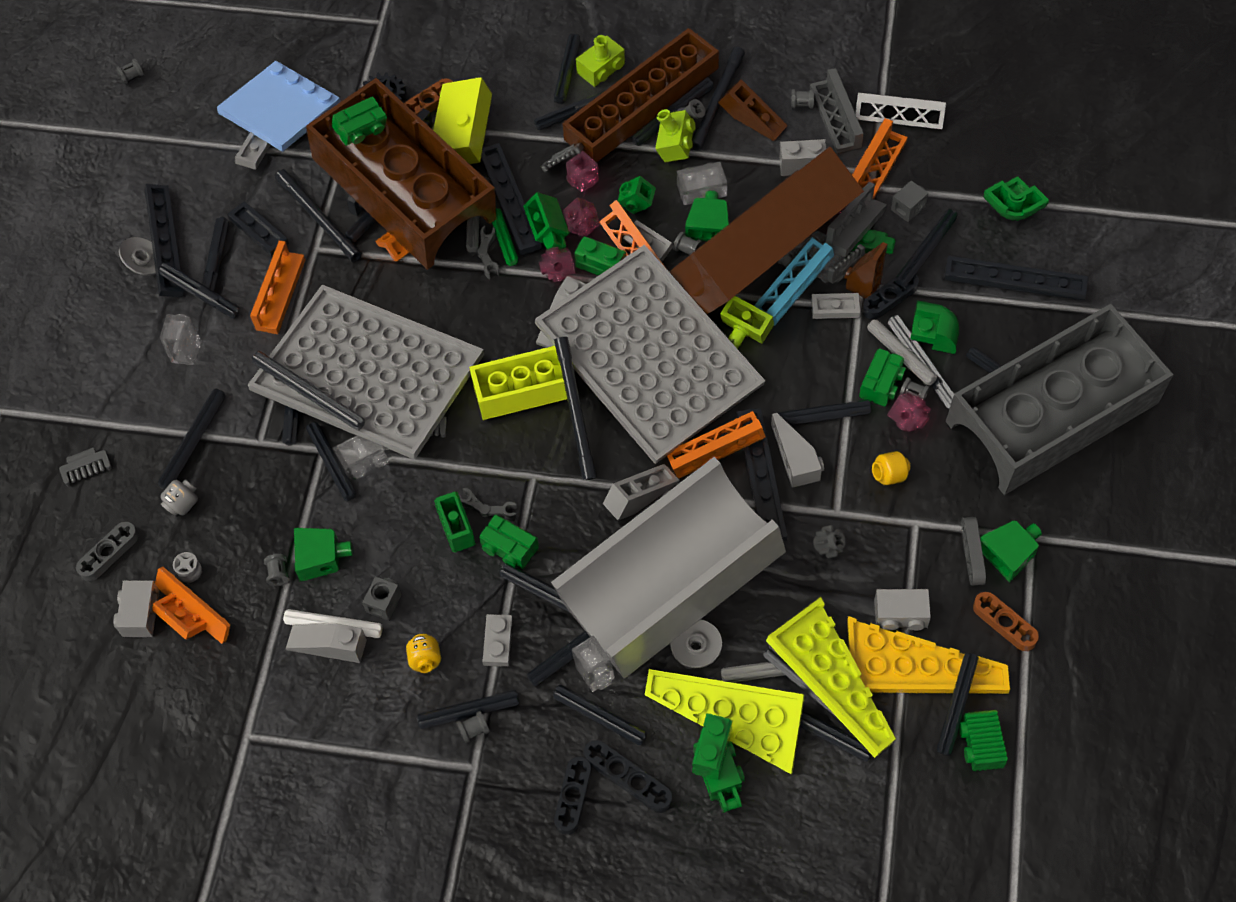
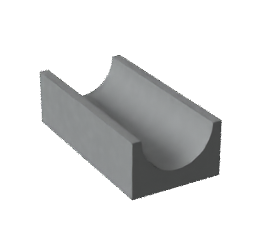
[551,457,786,679]

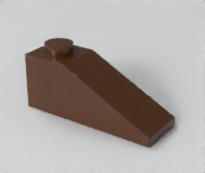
[718,79,788,141]
[845,242,888,299]

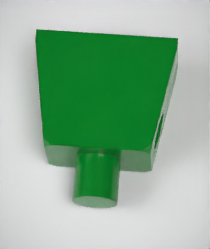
[685,191,729,241]
[980,521,1042,582]
[294,528,353,581]

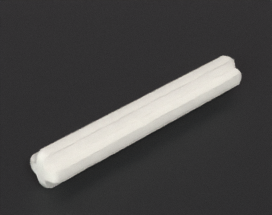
[283,609,382,638]

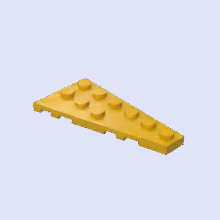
[847,616,1010,694]

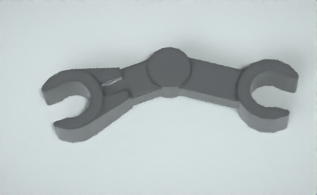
[477,226,500,279]
[460,488,517,521]

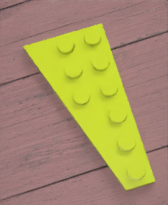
[766,597,896,758]
[645,669,805,774]

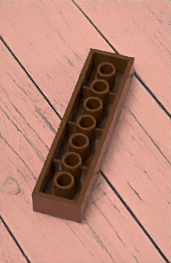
[562,28,719,165]

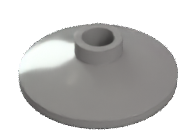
[119,237,156,275]
[670,619,722,668]

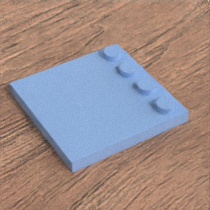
[217,61,340,152]

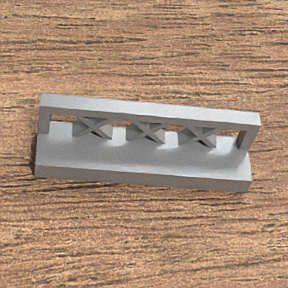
[855,92,946,129]

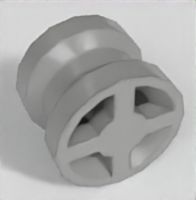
[173,552,202,583]

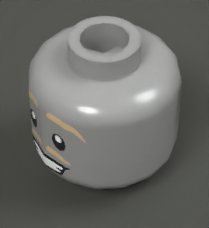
[161,479,198,516]

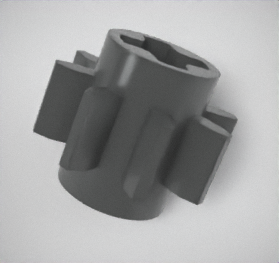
[814,525,845,558]

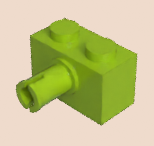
[576,35,625,87]
[655,109,695,162]
[720,296,774,349]

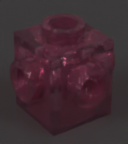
[566,151,599,192]
[563,197,600,237]
[539,247,576,282]
[887,393,931,432]

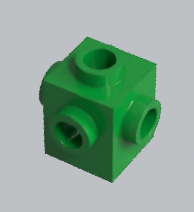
[618,176,656,214]

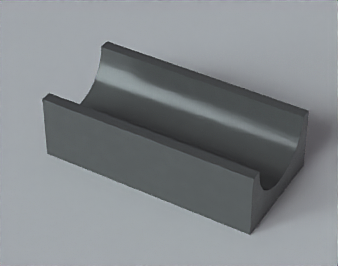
[946,304,1173,495]

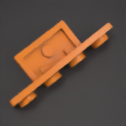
[152,567,230,644]

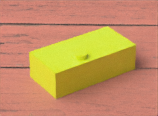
[433,77,492,164]
[469,346,567,420]

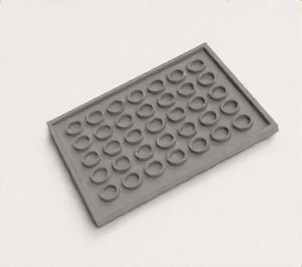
[535,245,765,464]
[248,285,484,460]

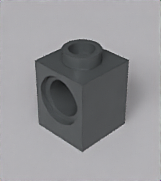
[891,181,928,222]
[362,576,402,621]

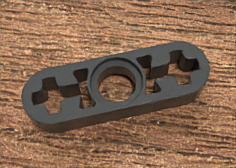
[961,517,986,586]
[76,522,138,581]

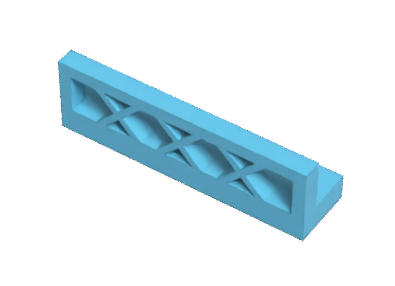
[754,237,834,326]

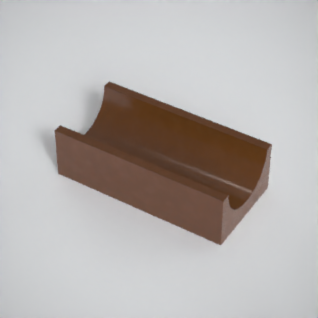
[306,78,496,270]
[669,146,864,314]

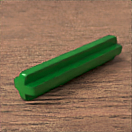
[492,208,518,266]

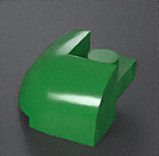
[984,176,1049,221]
[910,301,959,354]

